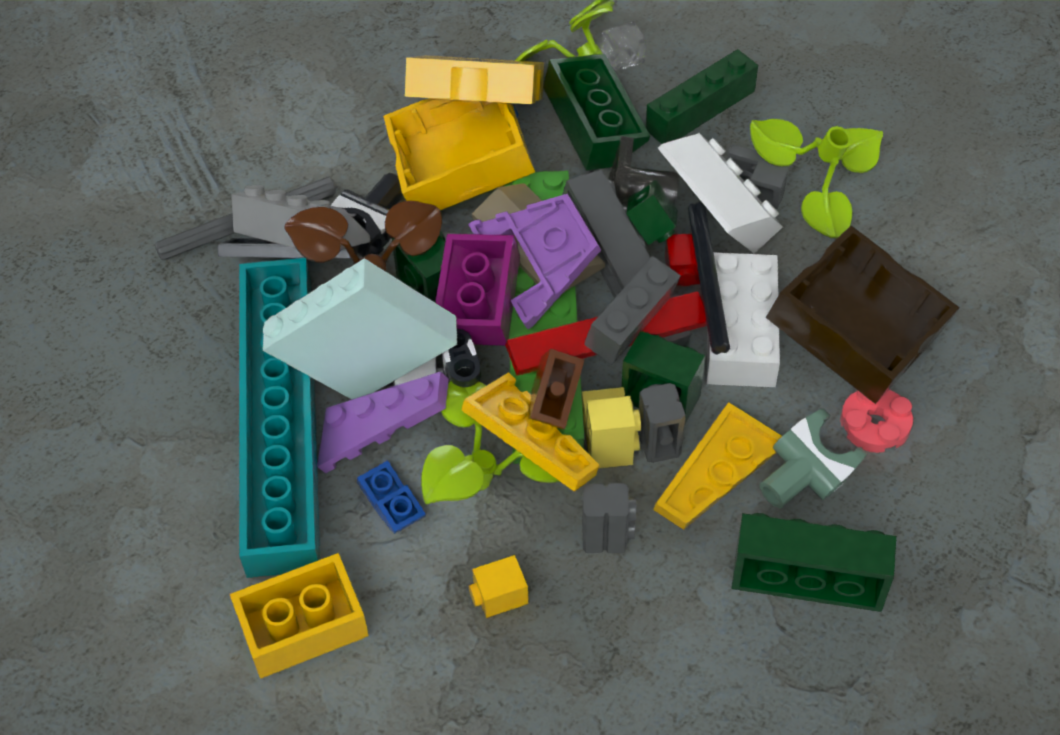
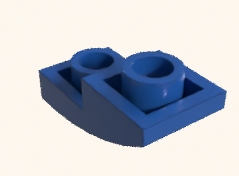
[357,461,426,534]

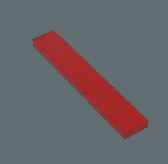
[505,291,707,376]

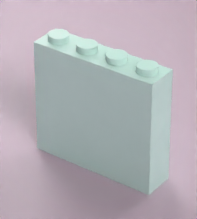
[263,258,457,399]

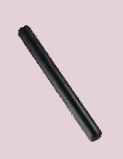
[688,202,730,355]

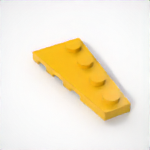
[461,372,600,492]
[653,402,782,530]

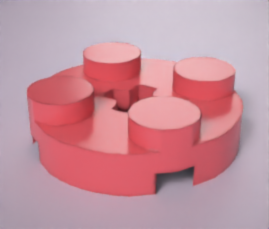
[840,390,913,453]

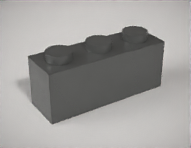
[584,256,681,365]

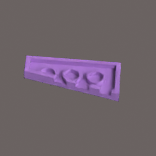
[317,371,449,473]

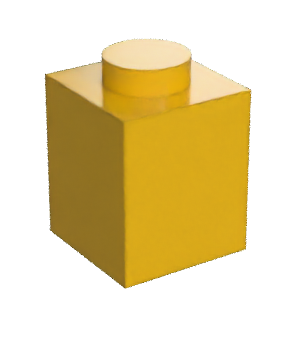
[468,555,529,618]

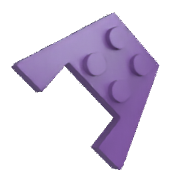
[468,194,601,329]

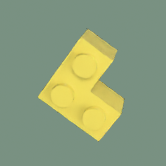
[582,387,641,469]

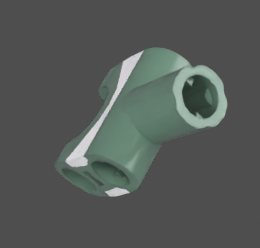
[759,408,868,509]

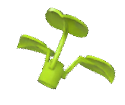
[515,0,615,61]
[750,119,883,239]
[421,380,560,504]

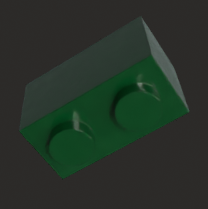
[626,179,678,245]

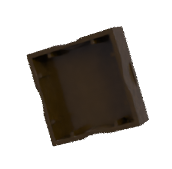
[765,226,960,404]

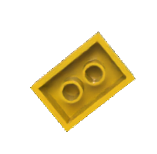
[230,553,369,679]

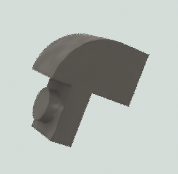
[727,144,788,209]

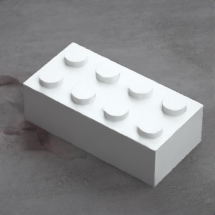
[707,252,780,387]

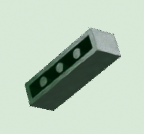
[646,49,759,144]

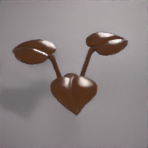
[284,201,442,271]

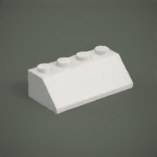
[658,133,783,253]

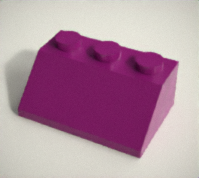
[435,234,520,346]

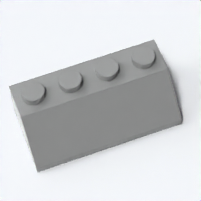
[231,185,370,250]

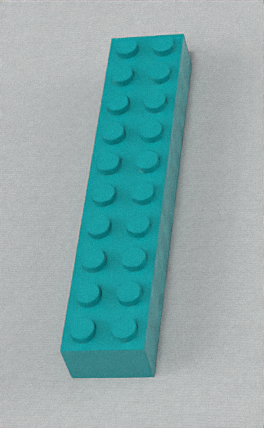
[239,258,320,578]

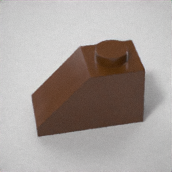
[529,349,585,430]

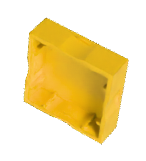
[405,55,544,104]
[383,98,535,210]

